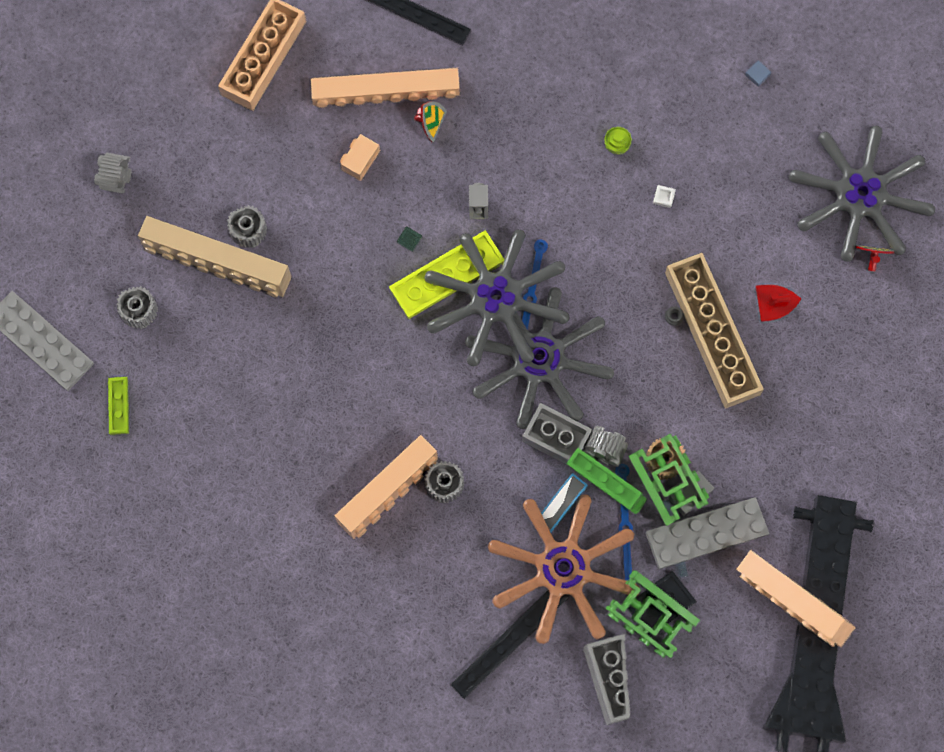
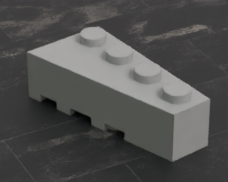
[583,634,630,726]

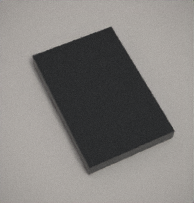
[627,570,697,637]

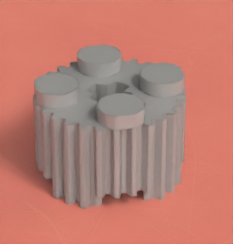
[94,153,132,194]
[227,205,267,248]
[117,286,158,329]
[584,426,628,467]
[425,461,464,503]

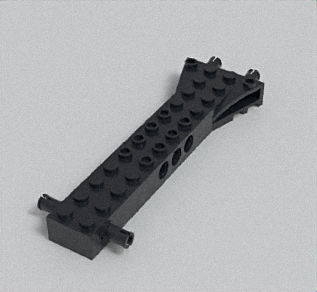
[762,495,874,752]

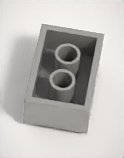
[522,403,592,466]

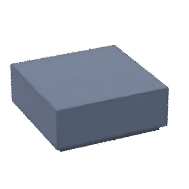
[745,61,772,87]

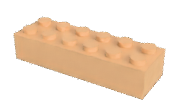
[218,0,306,111]
[335,435,438,539]
[736,550,856,647]

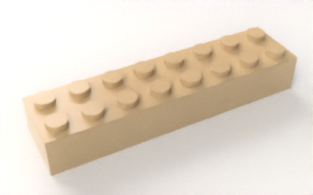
[138,216,291,298]
[665,253,764,409]

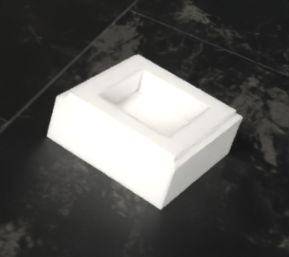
[653,185,676,208]

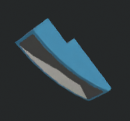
[541,473,588,533]

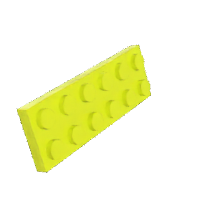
[389,230,505,319]

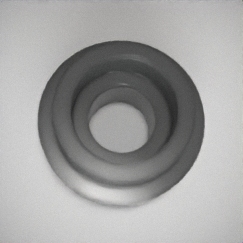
[665,307,684,326]

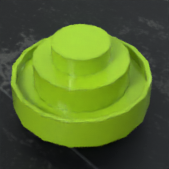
[604,127,632,154]

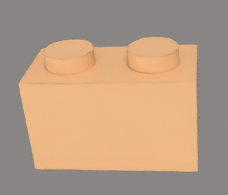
[340,134,380,181]

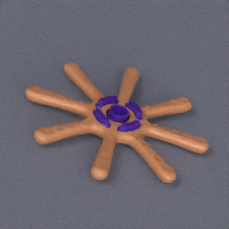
[488,494,640,644]

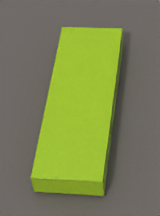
[108,377,129,435]

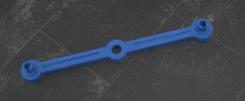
[522,239,548,329]
[615,463,633,581]

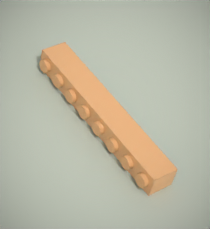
[311,68,460,108]

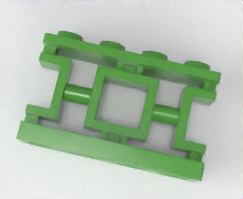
[629,433,710,526]
[566,448,647,514]
[605,570,700,658]

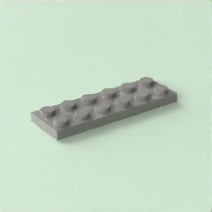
[0,291,94,391]
[645,497,769,570]

